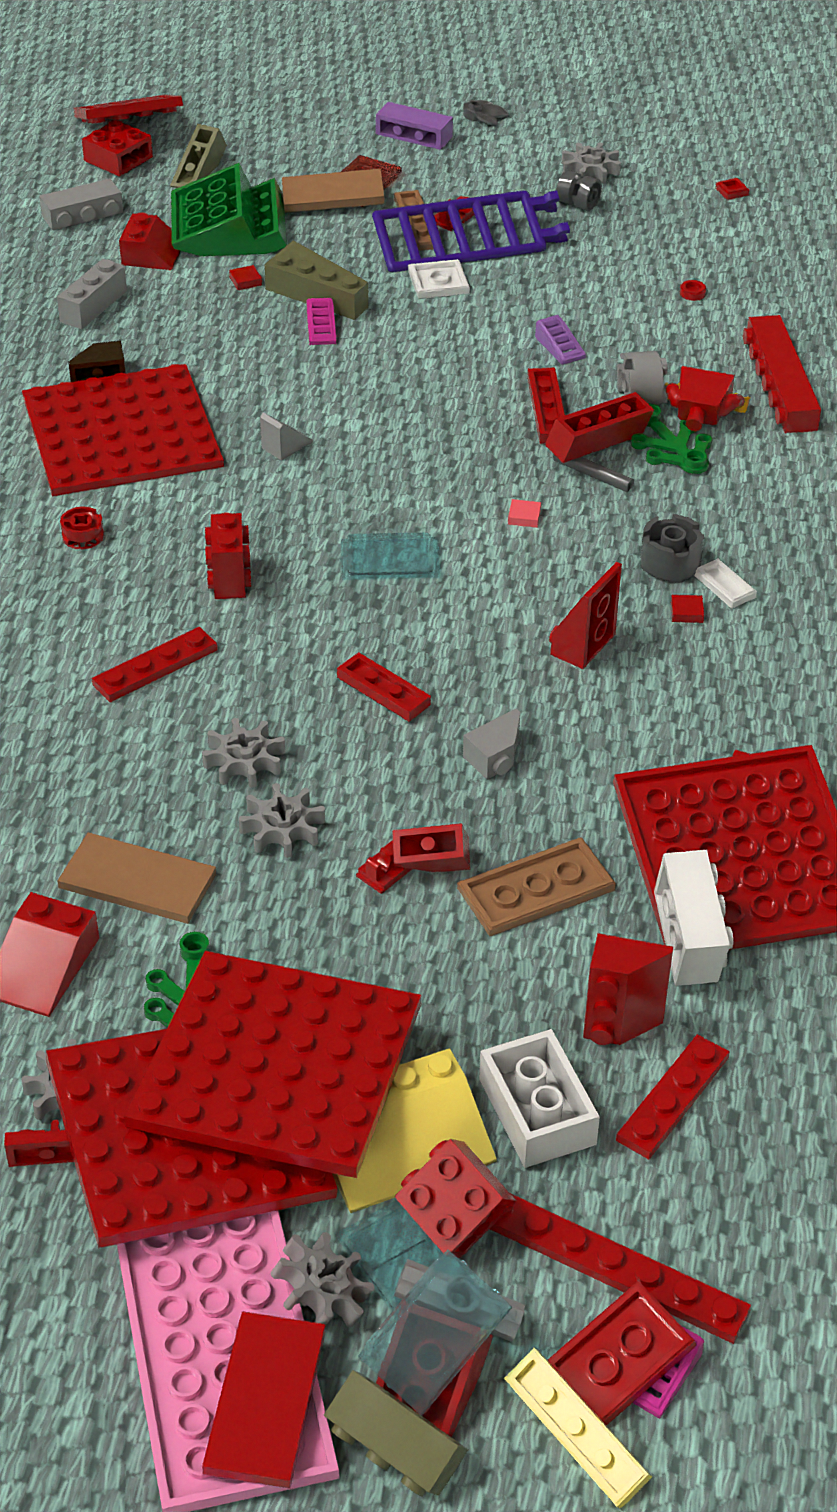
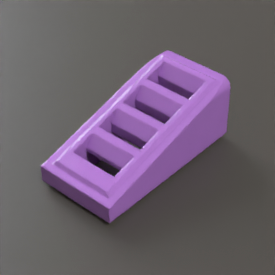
[535,315,586,365]

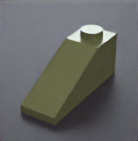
[170,123,227,188]

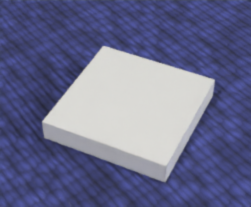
[408,259,470,299]

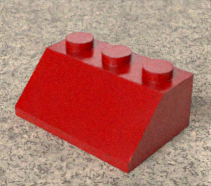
[583,933,674,1045]

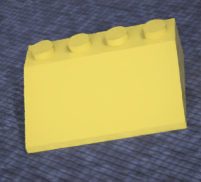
[332,1048,497,1213]

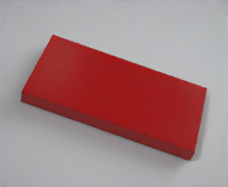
[202,1311,326,1489]

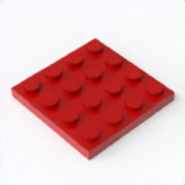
[73,94,183,124]

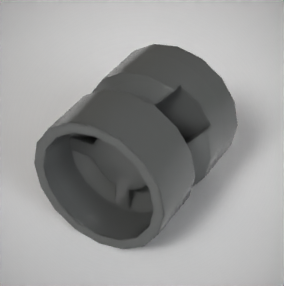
[556,170,602,212]

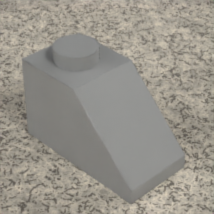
[463,708,520,779]

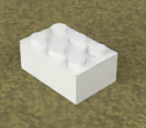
[654,850,733,986]
[479,1029,600,1168]

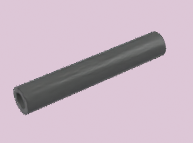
[553,455,634,492]

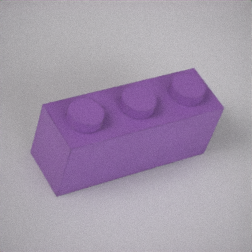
[376,102,453,150]

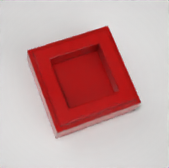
[715,178,749,200]
[229,265,262,290]
[671,594,704,623]

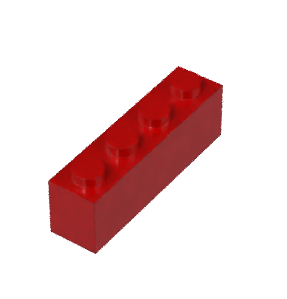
[545,392,654,463]

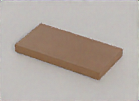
[282,169,385,213]
[57,832,216,924]
[457,837,616,936]

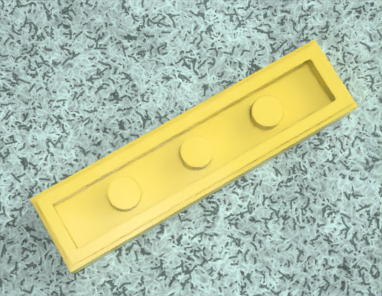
[504,1348,652,1508]

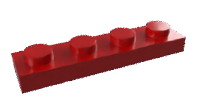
[527,367,565,444]
[92,626,218,702]
[616,1034,730,1160]

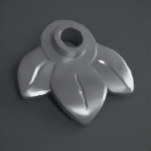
[462,100,508,126]

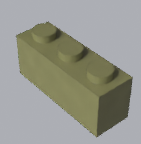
[323,1370,469,1497]

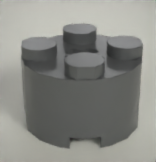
[640,514,704,583]

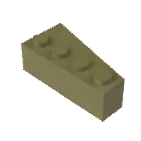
[264,240,369,320]

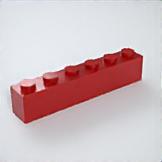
[743,315,821,433]

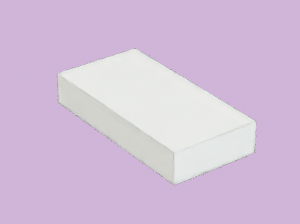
[694,559,757,608]

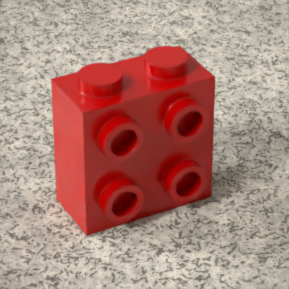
[82,120,153,176]
[205,512,251,599]
[394,1139,516,1258]

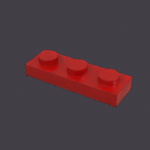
[337,652,431,722]

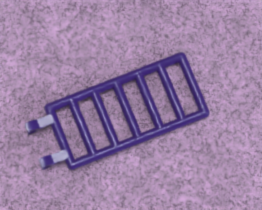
[372,190,570,272]

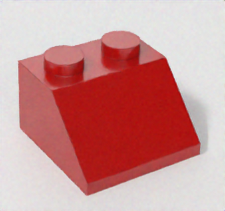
[119,212,180,270]

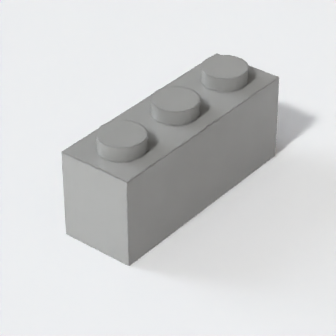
[39,178,123,230]
[57,259,127,329]

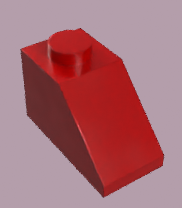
[392,823,470,872]

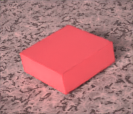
[508,499,541,528]

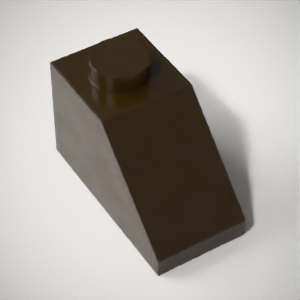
[68,340,126,382]

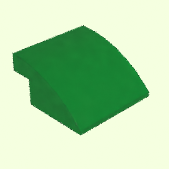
[171,163,287,256]

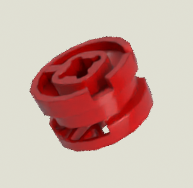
[60,506,104,550]

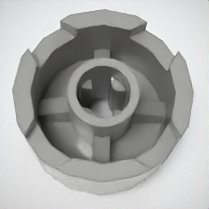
[617,351,668,406]

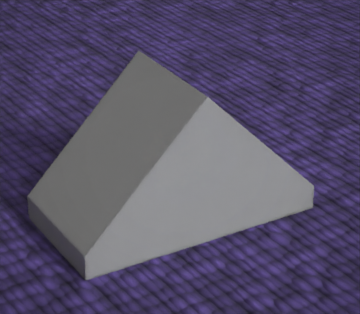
[260,412,313,460]

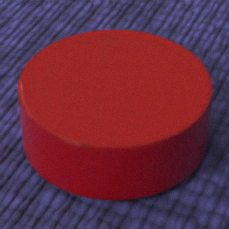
[680,280,706,301]

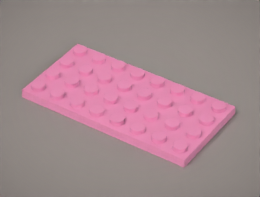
[117,1210,339,1512]

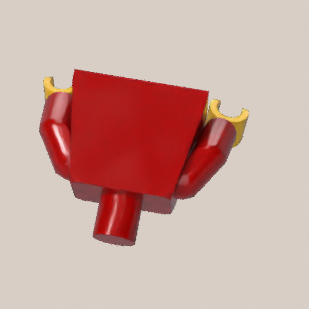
[664,366,750,431]

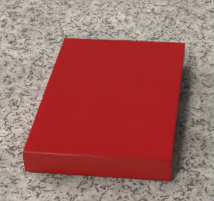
[548,1281,697,1425]

